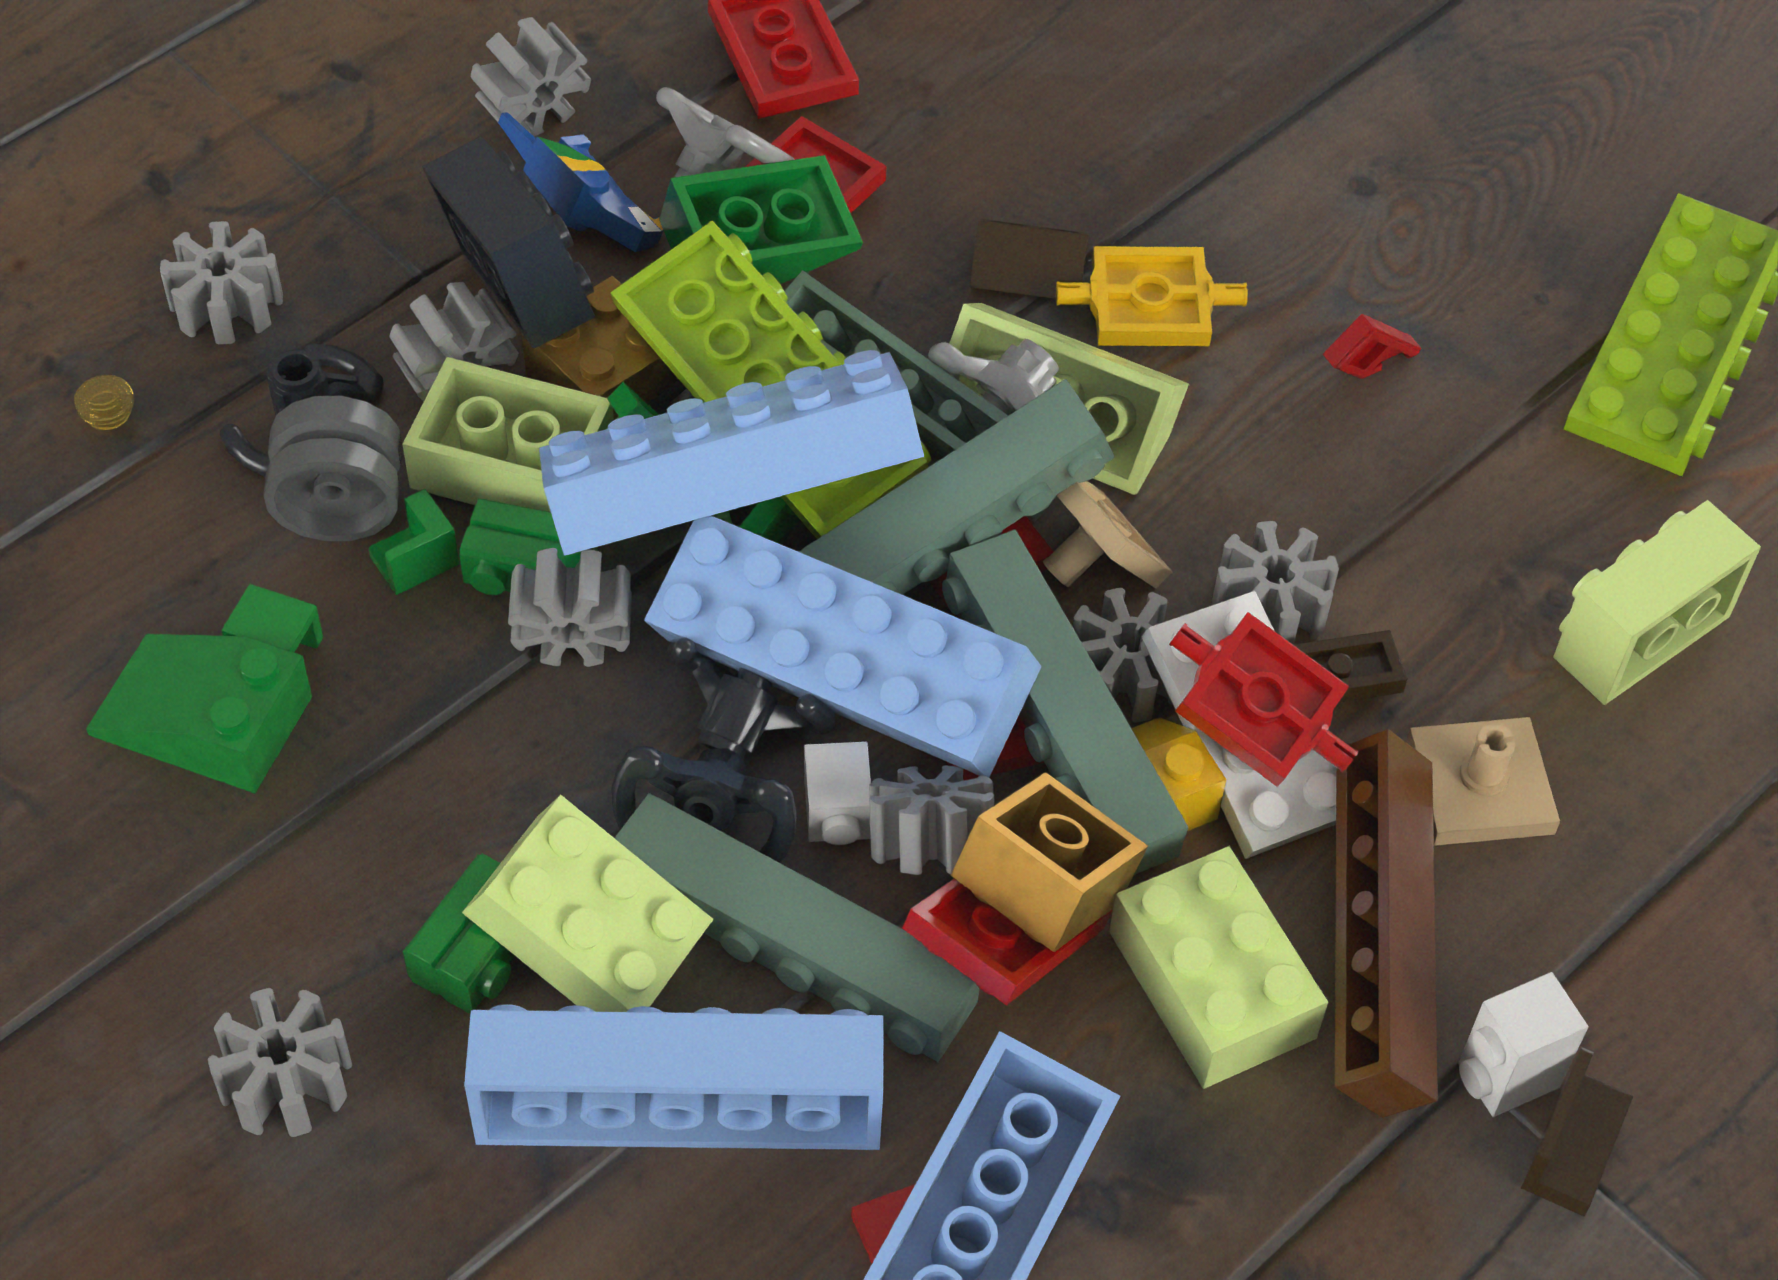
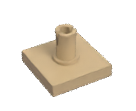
[1043,481,1173,588]
[1406,717,1560,846]

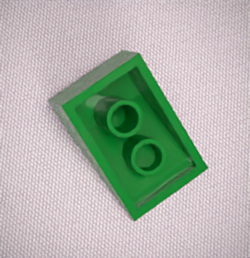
[659,155,863,284]
[86,634,312,794]

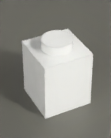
[804,742,871,845]

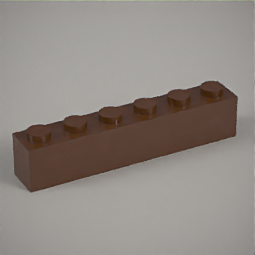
[1335,729,1438,1118]

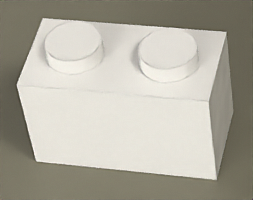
[1458,972,1589,1117]

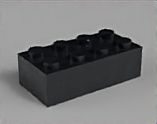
[422,136,595,349]

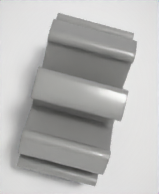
[471,17,591,137]
[160,221,283,344]
[389,282,519,402]
[1211,521,1339,645]
[508,548,632,667]
[1073,588,1173,722]
[869,765,994,875]
[208,988,352,1137]

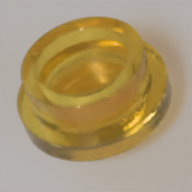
[74,375,134,430]

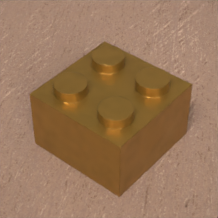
[521,276,678,420]
[951,772,1148,952]

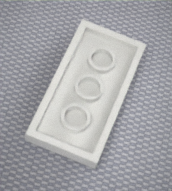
[1141,591,1337,859]

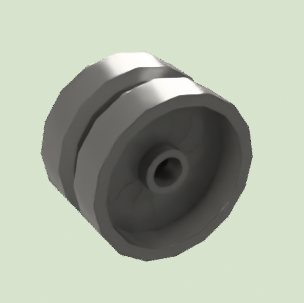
[264,396,402,541]

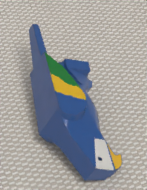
[498,112,664,252]

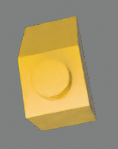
[1131,717,1227,831]

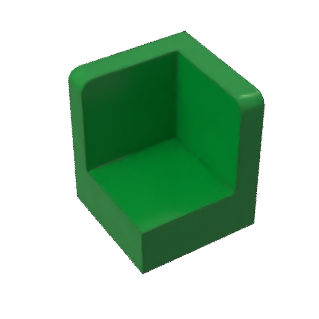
[369,489,459,595]
[221,584,323,652]

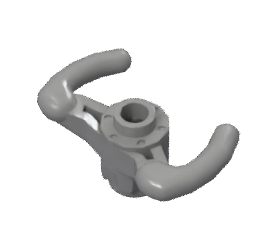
[656,87,795,177]
[928,339,1059,416]

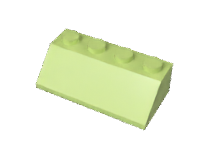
[949,303,1189,495]

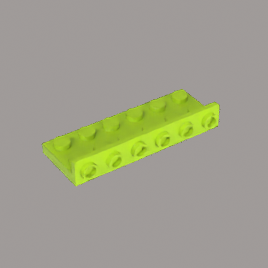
[1563,193,1778,476]
[610,220,931,539]

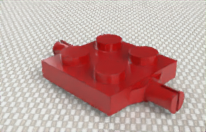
[1169,612,1358,787]

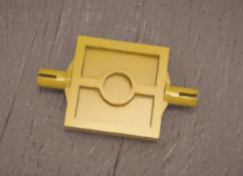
[1056,246,1248,346]

